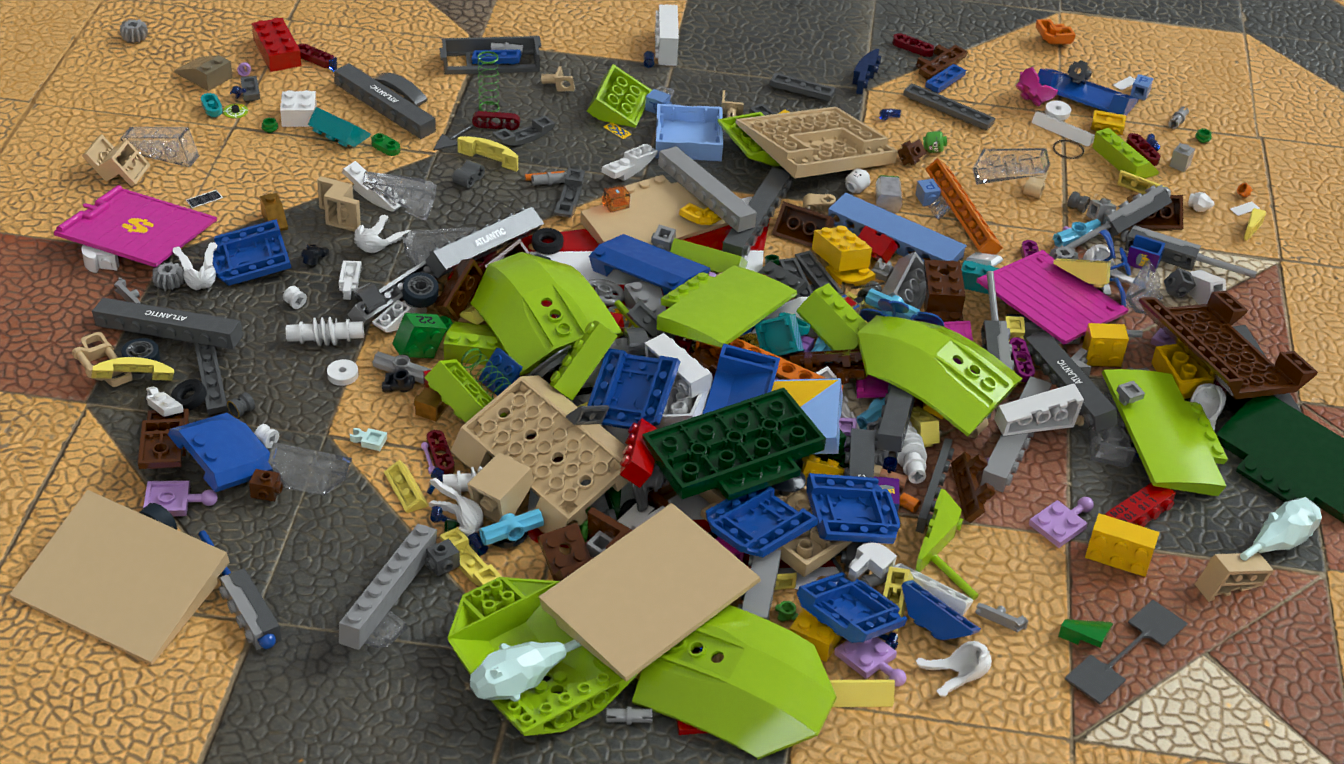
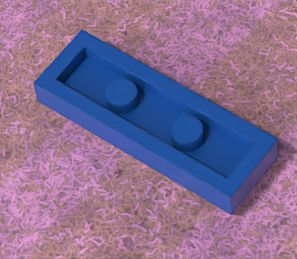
[471,49,521,65]
[925,64,966,93]

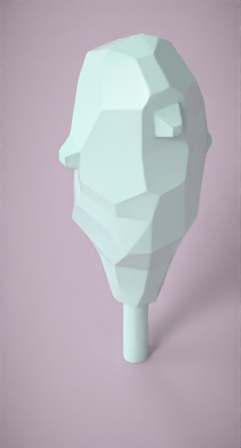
[1240,497,1322,561]
[470,640,582,702]

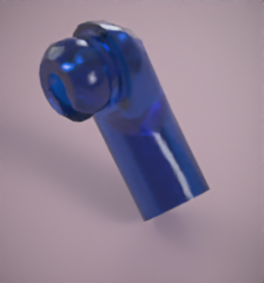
[879,108,901,120]
[1146,133,1161,151]

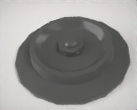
[527,345,572,378]

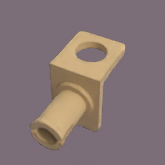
[541,67,575,91]
[721,90,744,118]

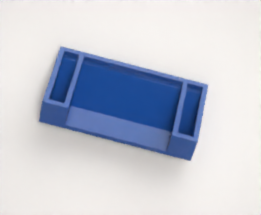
[1038,68,1139,116]
[589,234,710,296]
[702,343,780,414]

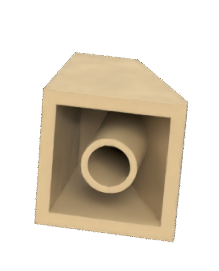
[467,452,534,523]

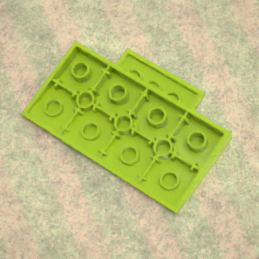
[657,265,797,348]
[1102,369,1228,496]

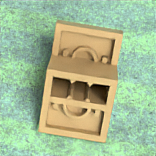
[82,134,150,187]
[317,176,361,232]

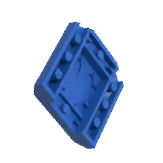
[213,219,292,286]
[587,348,680,429]
[168,413,274,492]
[806,473,901,544]
[706,486,818,558]
[796,572,908,643]

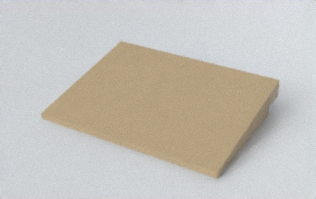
[735,107,898,178]
[10,490,230,665]
[539,503,761,681]

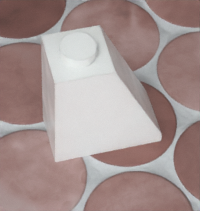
[1188,270,1226,305]

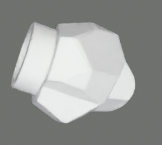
[1188,192,1214,212]

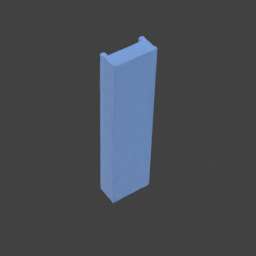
[828,193,967,275]

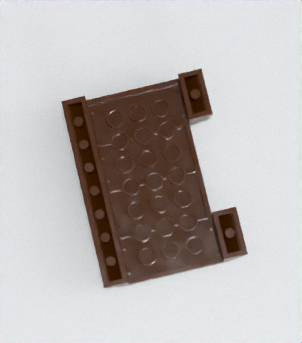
[1139,291,1318,399]

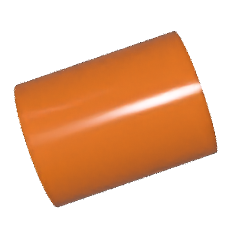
[899,492,921,513]

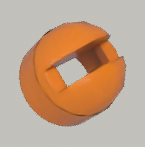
[1237,183,1252,197]

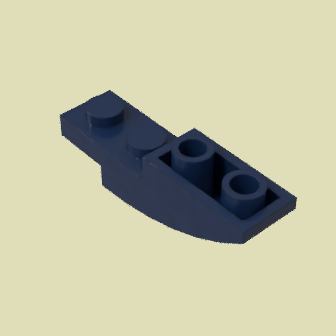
[852,49,881,95]

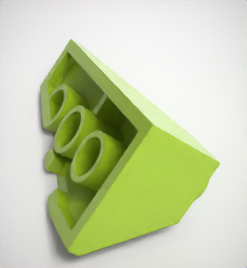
[915,489,964,572]

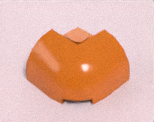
[1036,19,1076,45]

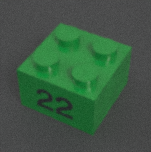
[392,313,447,359]

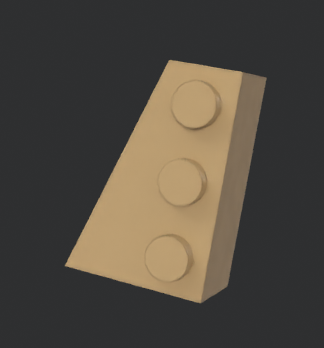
[1195,553,1274,602]

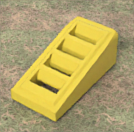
[1243,208,1266,241]

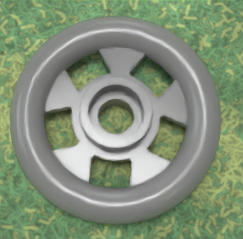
[588,279,624,306]

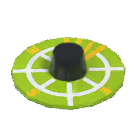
[223,104,248,118]

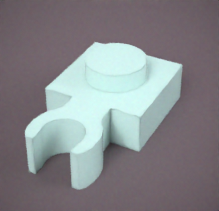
[350,428,387,451]

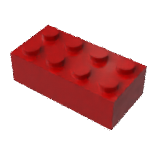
[252,18,301,72]

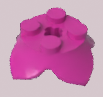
[1015,67,1058,107]

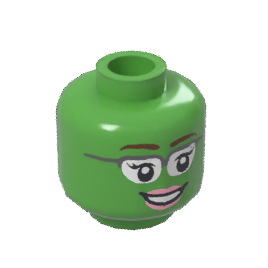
[923,131,947,153]

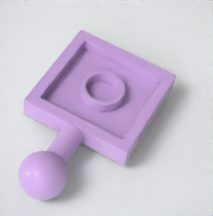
[143,481,218,516]
[1029,497,1094,548]
[834,637,907,687]

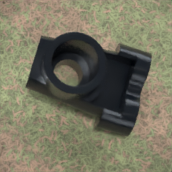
[301,244,329,265]
[382,369,415,393]

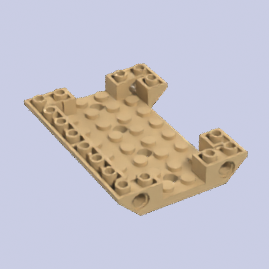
[451,375,630,534]

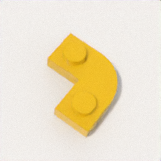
[679,203,721,225]
[826,265,876,287]

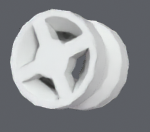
[283,286,307,309]
[254,424,279,449]

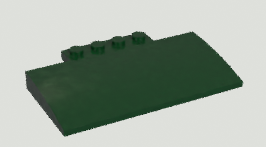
[642,387,826,501]
[1216,395,1344,523]

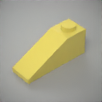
[1053,258,1111,287]
[910,406,940,447]
[883,566,913,632]

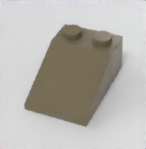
[174,55,233,91]

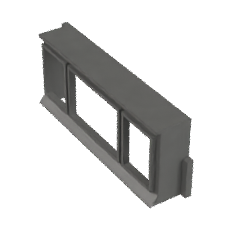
[440,36,541,75]

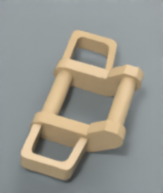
[72,332,133,387]

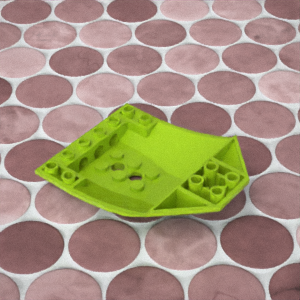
[471,252,623,376]
[856,315,1023,437]
[448,577,638,736]
[632,605,837,760]

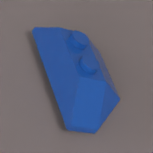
[902,580,981,640]

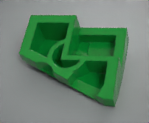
[1058,619,1113,648]

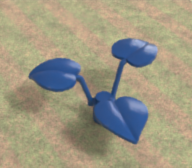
[1099,230,1131,307]
[859,299,945,327]

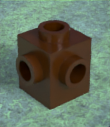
[897,139,927,165]
[249,469,283,502]

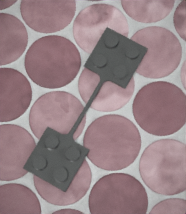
[1064,600,1188,704]

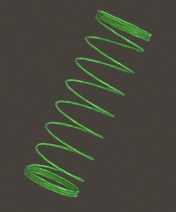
[478,51,499,112]
[461,348,511,399]

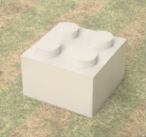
[280,90,317,127]

